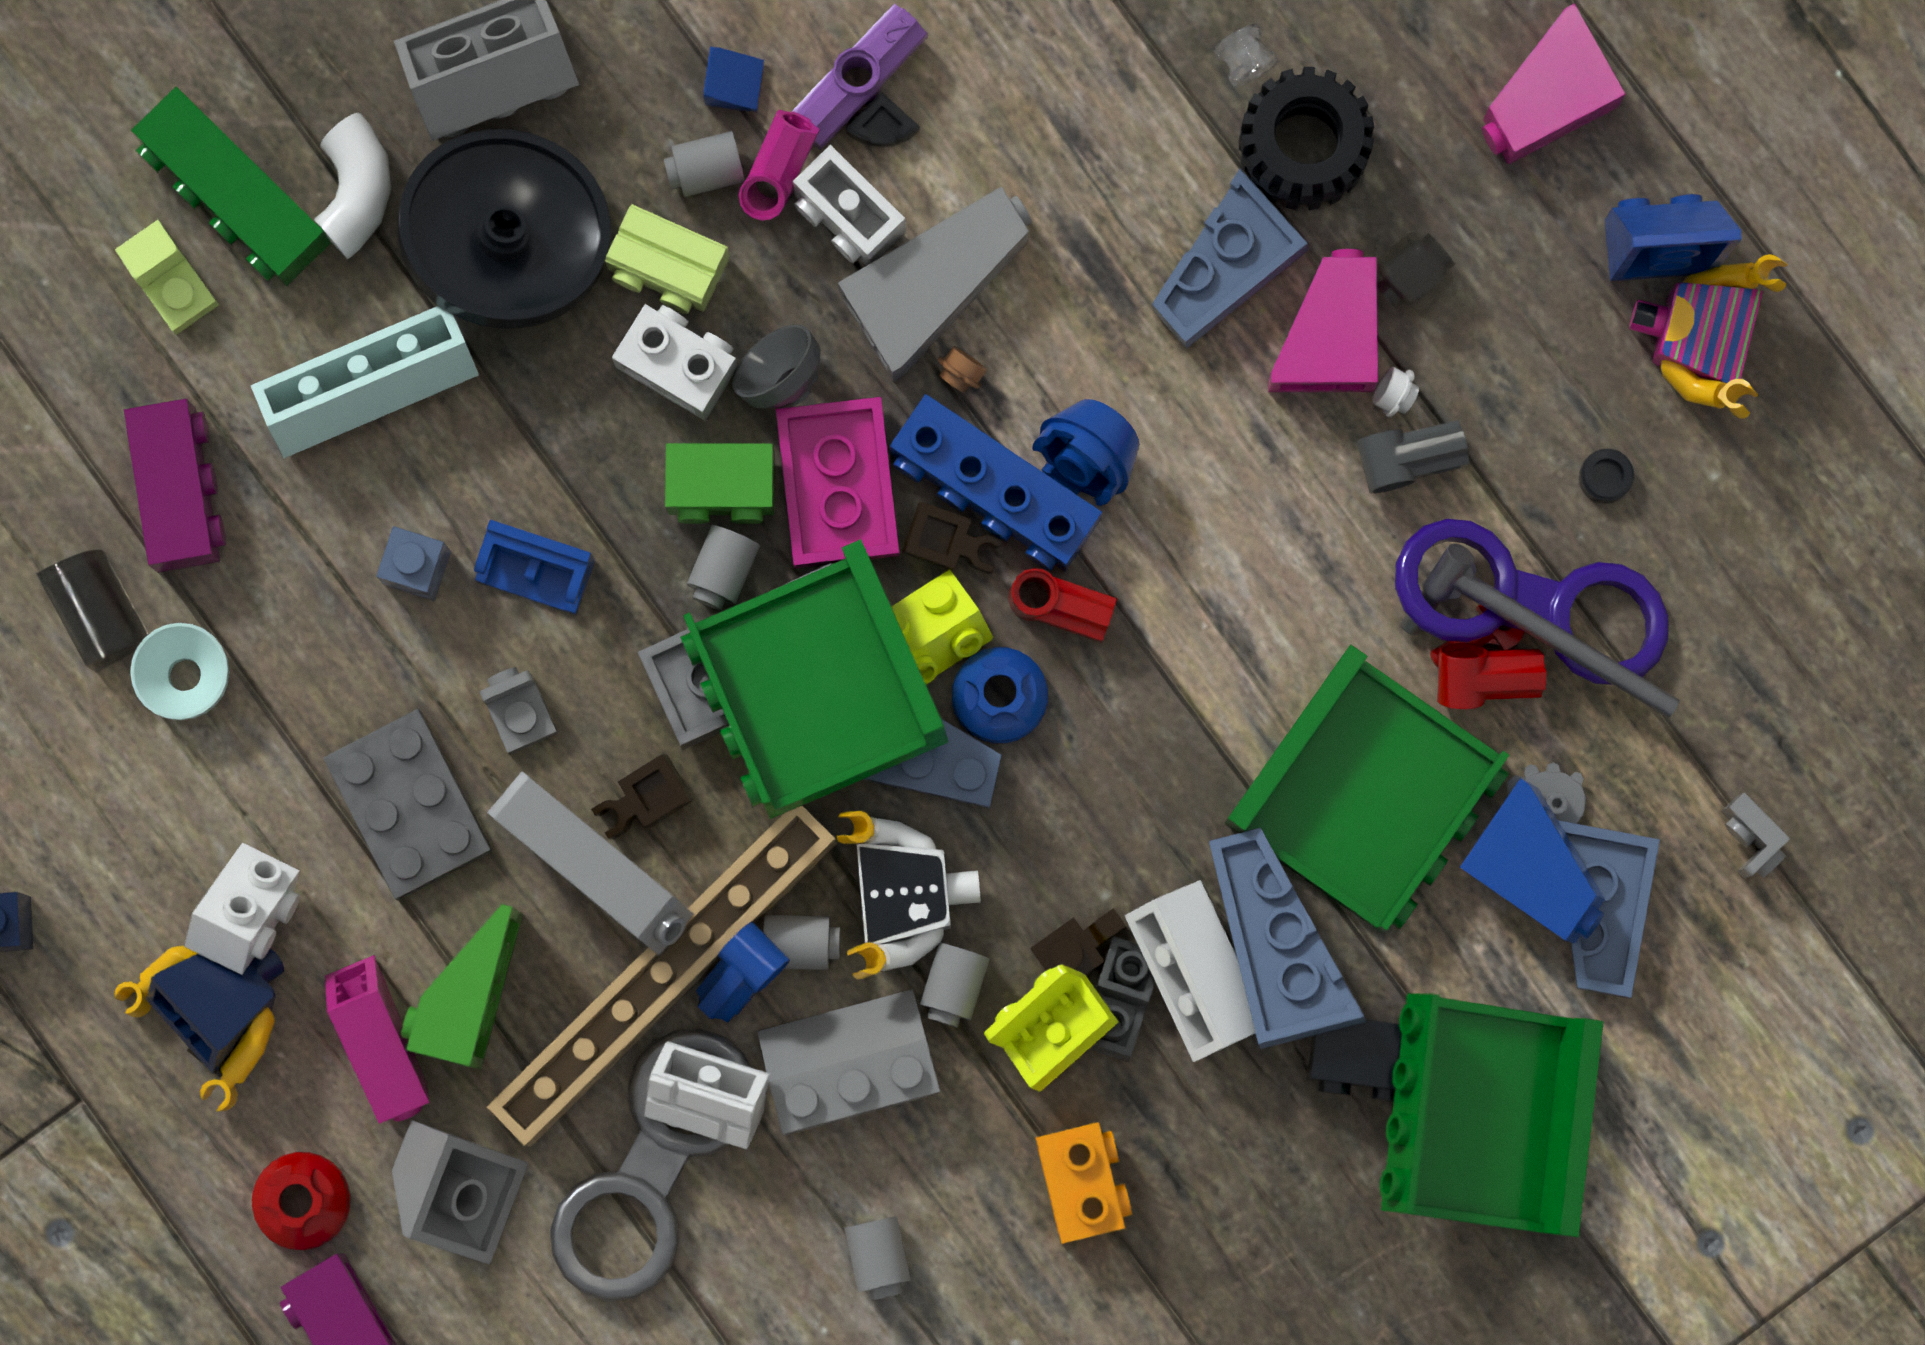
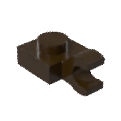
[1030,908,1126,975]

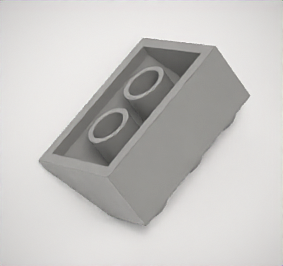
[394,0,579,141]
[757,989,941,1135]

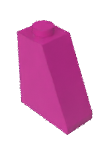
[1482,3,1626,165]
[1268,249,1378,392]
[325,955,429,1124]

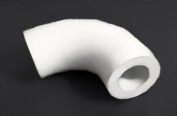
[314,113,391,260]

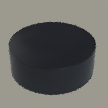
[1579,449,1634,504]

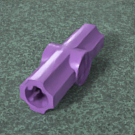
[792,3,928,150]

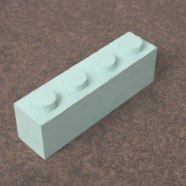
[250,306,479,458]

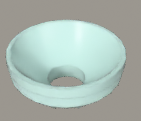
[130,623,230,720]

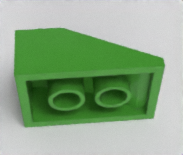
[401,904,523,1070]

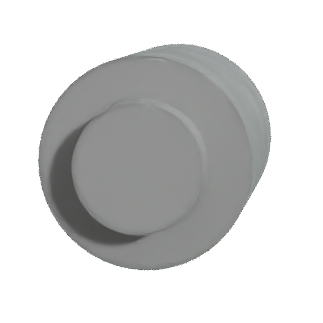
[664,131,745,197]
[687,525,760,610]
[764,915,840,970]
[920,943,990,1028]
[844,1216,911,1300]

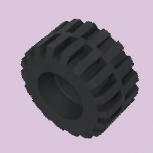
[1238,67,1374,211]

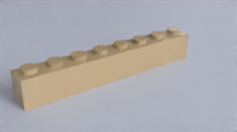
[487,806,837,1147]

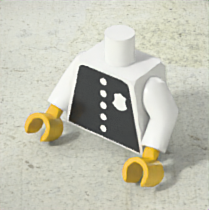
[837,811,981,979]

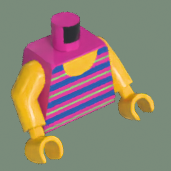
[1629,254,1788,419]

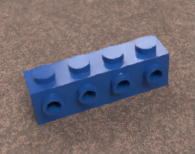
[890,394,1102,572]

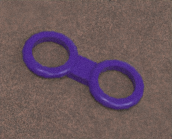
[1395,519,1669,685]

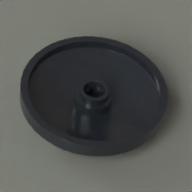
[397,129,611,329]

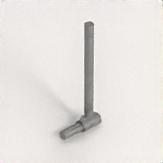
[1401,543,1680,718]

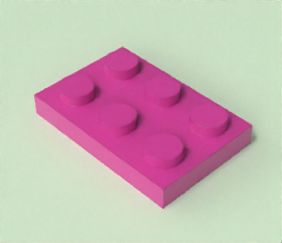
[776,397,900,568]

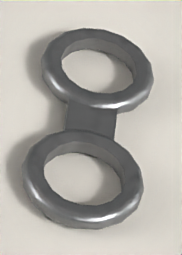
[550,1028,751,1301]

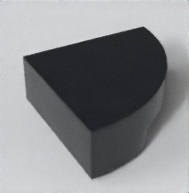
[846,91,920,147]

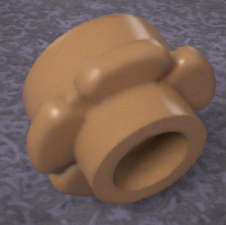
[938,346,987,393]

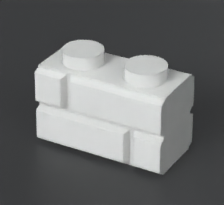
[644,1041,770,1149]

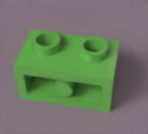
[665,443,775,524]

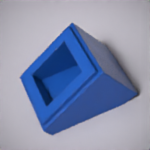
[703,46,764,112]

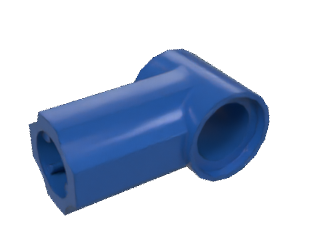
[696,921,790,1023]

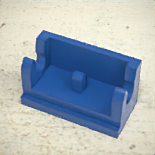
[474,520,595,615]

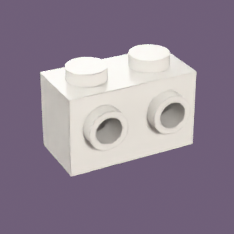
[793,145,906,266]
[612,304,738,421]
[184,843,300,975]

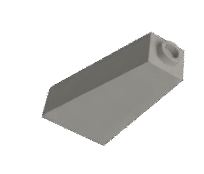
[838,186,1032,382]
[487,771,694,955]

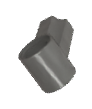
[1357,420,1470,494]

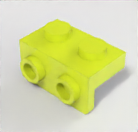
[891,569,993,685]
[984,964,1119,1092]

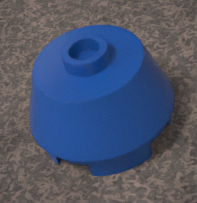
[1032,399,1140,506]

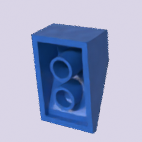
[1605,194,1742,281]

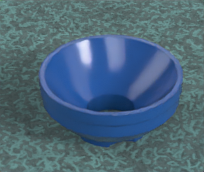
[952,647,1048,744]

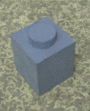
[376,526,451,601]

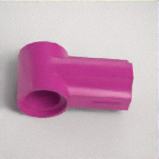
[739,109,820,221]

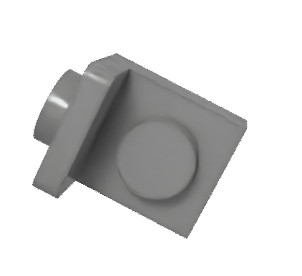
[479,667,558,755]
[1721,792,1790,879]

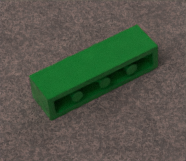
[131,86,331,286]

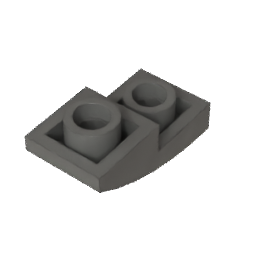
[1089,936,1155,1062]

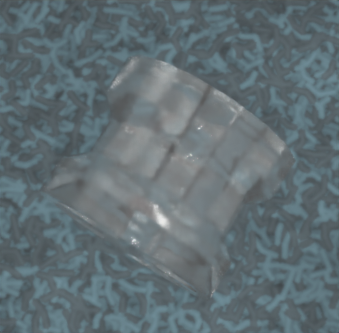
[1212,24,1278,87]

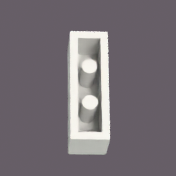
[1124,880,1256,1062]

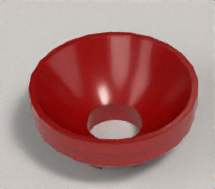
[252,1152,351,1250]

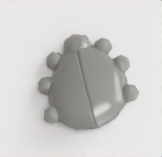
[1507,762,1586,824]

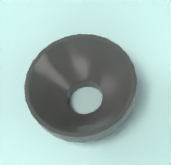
[732,324,821,409]

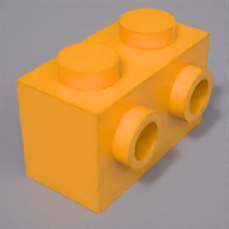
[1035,1122,1132,1244]

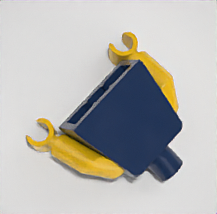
[114,946,284,1112]

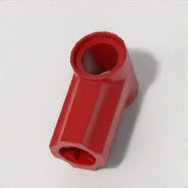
[1008,568,1117,643]
[1437,643,1546,709]

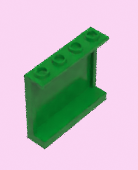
[680,539,949,819]
[1225,644,1509,934]
[1379,993,1604,1237]

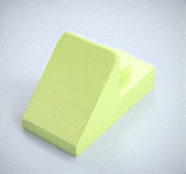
[115,220,219,335]

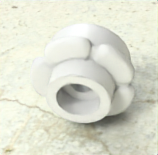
[1372,367,1419,417]

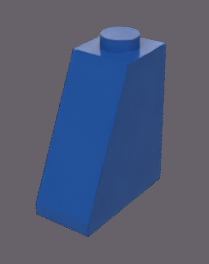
[1460,778,1605,943]

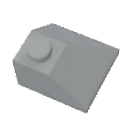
[392,1120,528,1265]

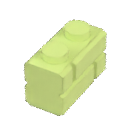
[605,204,730,314]

